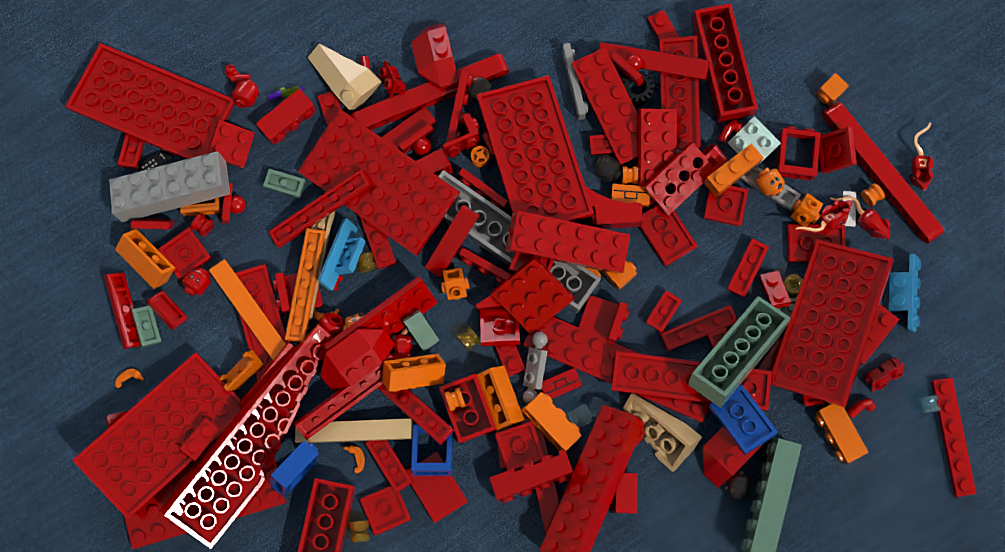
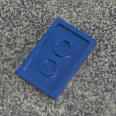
[709,385,778,456]

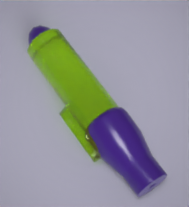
[267,85,304,100]

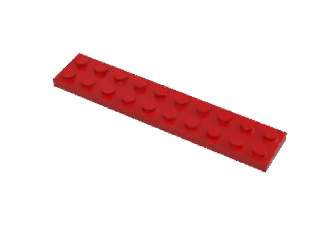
[523,317,710,423]

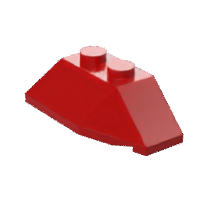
[411,23,459,89]
[320,329,395,391]
[703,426,762,488]

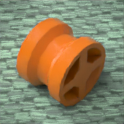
[471,146,490,168]
[622,166,638,185]
[861,183,885,207]
[445,388,466,411]

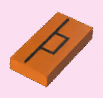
[611,184,650,207]

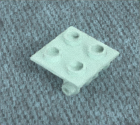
[728,116,781,166]

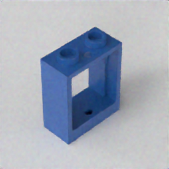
[411,422,454,476]
[269,441,319,498]

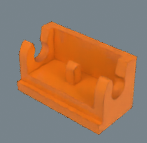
[180,197,222,217]
[219,350,264,391]

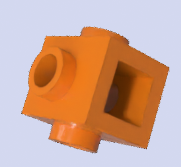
[791,193,823,227]
[441,268,470,300]

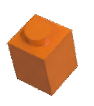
[816,73,849,106]

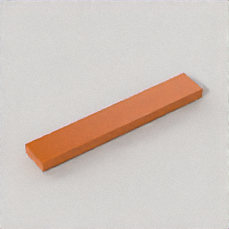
[285,228,326,343]
[209,259,286,360]

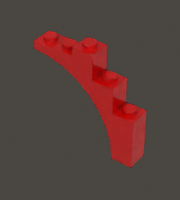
[585,186,643,229]

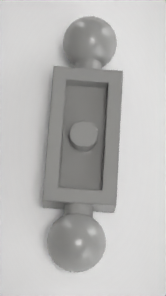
[523,332,548,404]

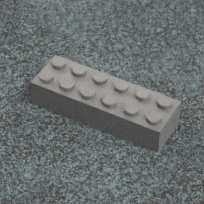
[109,151,230,222]

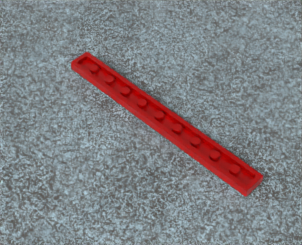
[317,91,397,270]

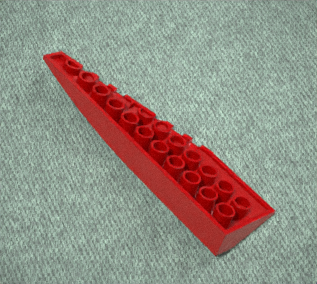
[160,324,332,549]

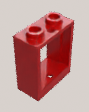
[776,126,821,181]

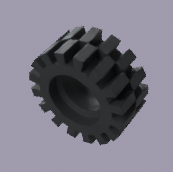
[622,70,654,106]

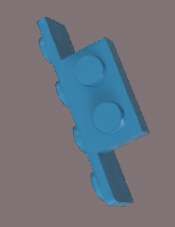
[318,218,366,291]
[889,254,921,332]

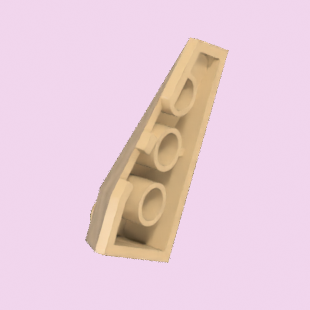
[308,44,382,110]
[623,394,702,472]

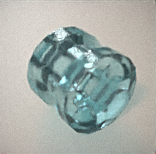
[918,395,941,414]

